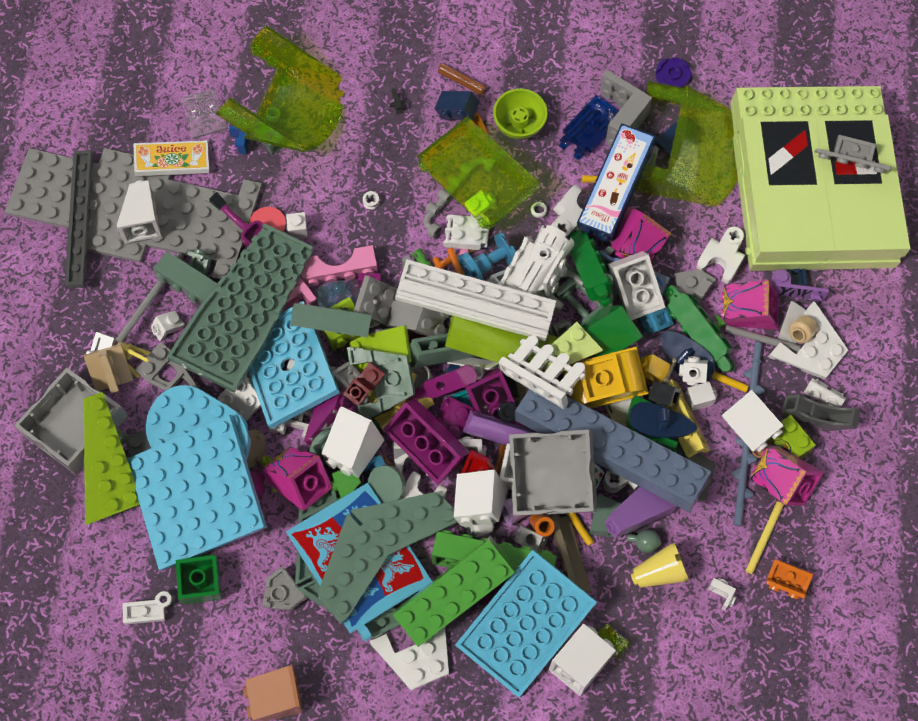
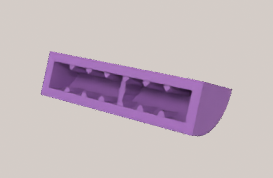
[463,410,538,446]

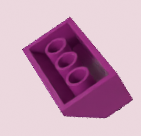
[383,398,470,485]

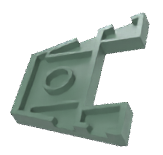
[347,347,415,419]

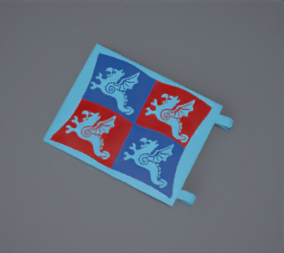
[286,483,432,641]

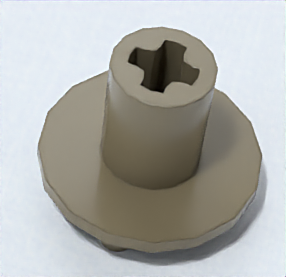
[246,429,266,468]

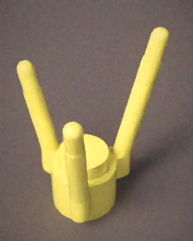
[118,342,151,378]

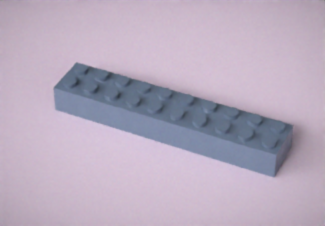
[515,389,711,513]

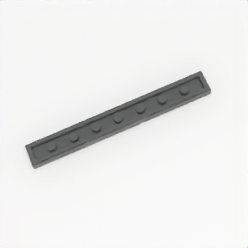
[65,151,93,288]

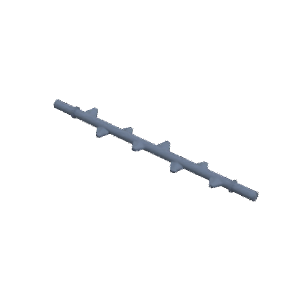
[731,342,765,527]

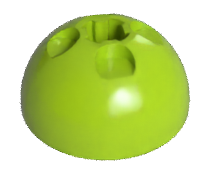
[493,88,547,140]

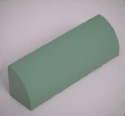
[290,302,372,337]

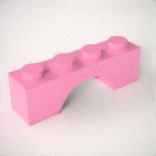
[301,245,378,287]

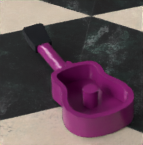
[209,192,263,247]

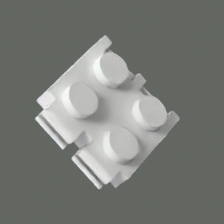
[443,215,489,250]

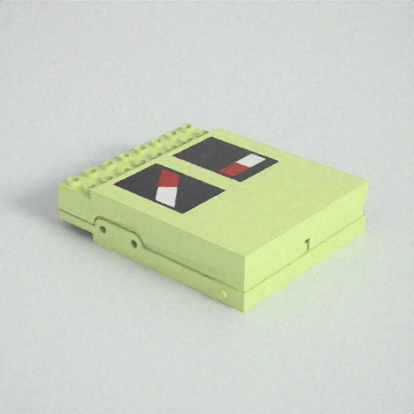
[730,86,910,271]

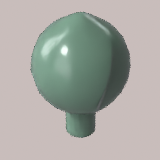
[627,529,661,554]

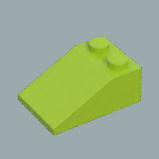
[350,325,412,374]

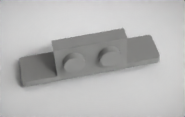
[814,135,891,173]

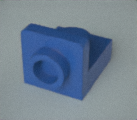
[229,125,249,155]

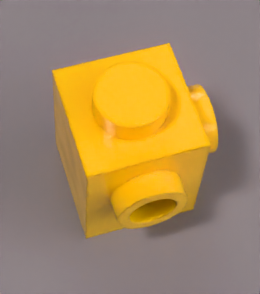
[640,354,670,384]

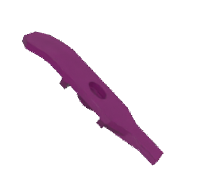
[408,364,478,401]

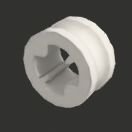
[363,191,379,210]

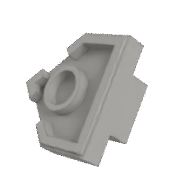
[674,269,716,304]
[262,566,307,611]

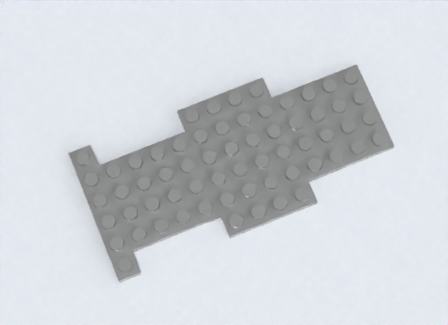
[5,148,262,281]

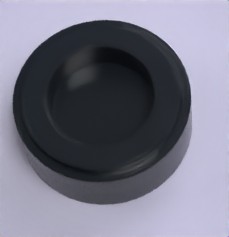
[497,401,517,422]

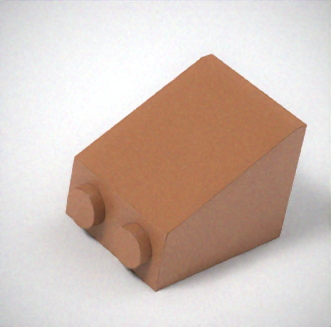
[243,665,303,721]

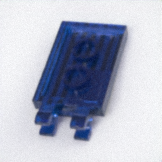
[559,95,619,161]

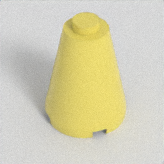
[631,543,689,588]

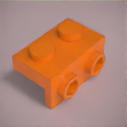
[766,558,813,600]

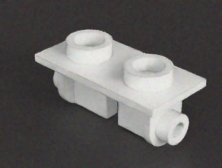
[804,378,846,407]

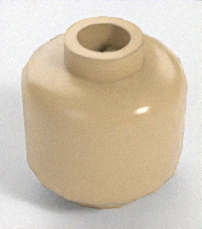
[789,315,818,344]

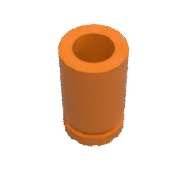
[530,514,555,537]

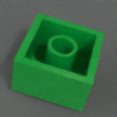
[175,555,222,605]

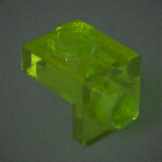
[597,623,631,659]

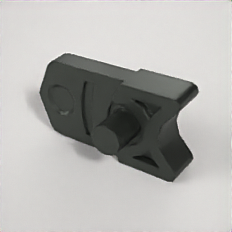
[389,88,405,115]

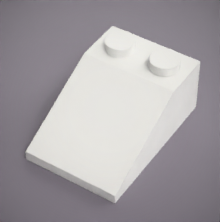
[607,251,665,320]

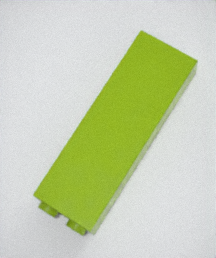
[445,316,563,374]

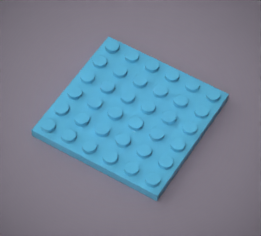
[127,415,267,571]

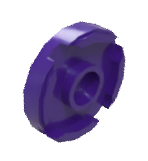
[656,57,691,91]

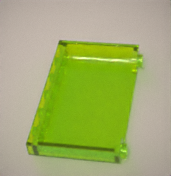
[417,116,540,230]

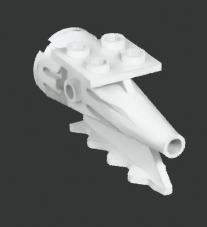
[497,225,575,298]

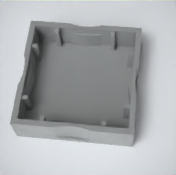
[14,368,129,475]
[509,430,597,516]

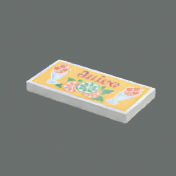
[134,141,209,176]

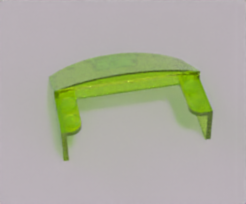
[216,25,343,153]
[635,81,738,207]

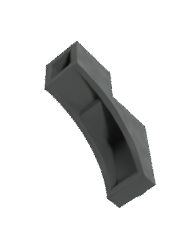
[781,394,860,431]

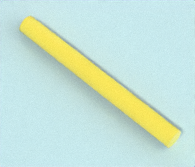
[745,501,784,574]

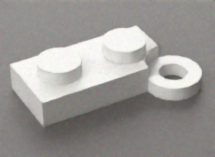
[123,591,172,625]

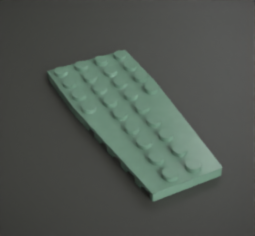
[167,224,313,393]

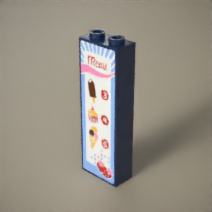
[577,123,657,242]

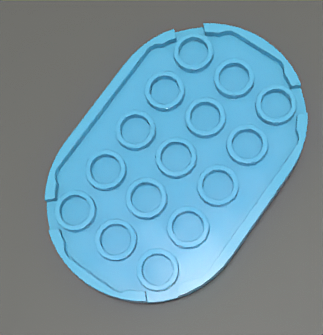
[146,385,251,460]

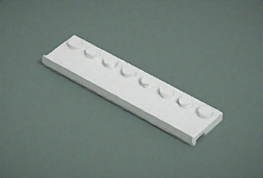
[395,259,556,341]

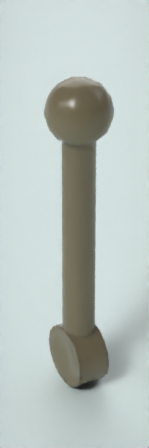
[662,357,678,384]

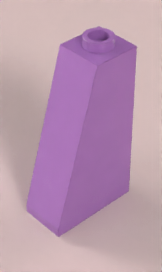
[605,487,678,539]

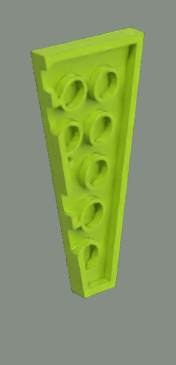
[83,392,140,525]

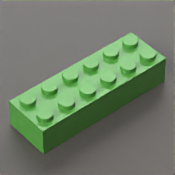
[432,530,557,580]
[393,536,516,647]

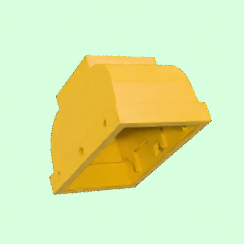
[563,347,649,409]

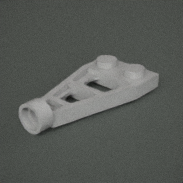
[135,342,199,391]

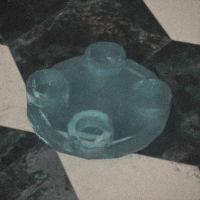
[316,281,354,308]

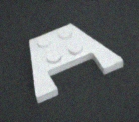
[768,301,848,379]
[370,627,449,691]

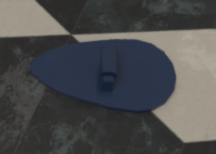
[660,331,715,385]
[629,402,697,438]

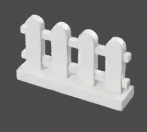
[498,335,586,409]

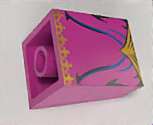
[611,207,671,262]
[721,280,778,330]
[262,446,332,511]
[750,446,824,506]

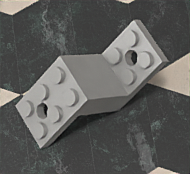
[600,70,659,170]
[353,276,452,336]

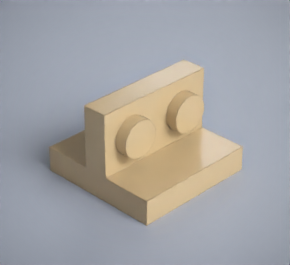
[84,343,133,393]

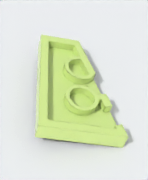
[542,322,603,372]

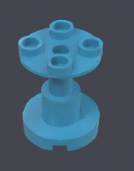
[458,232,516,281]

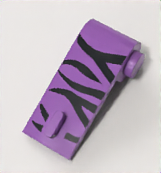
[770,269,829,301]

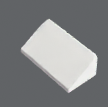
[778,301,806,344]

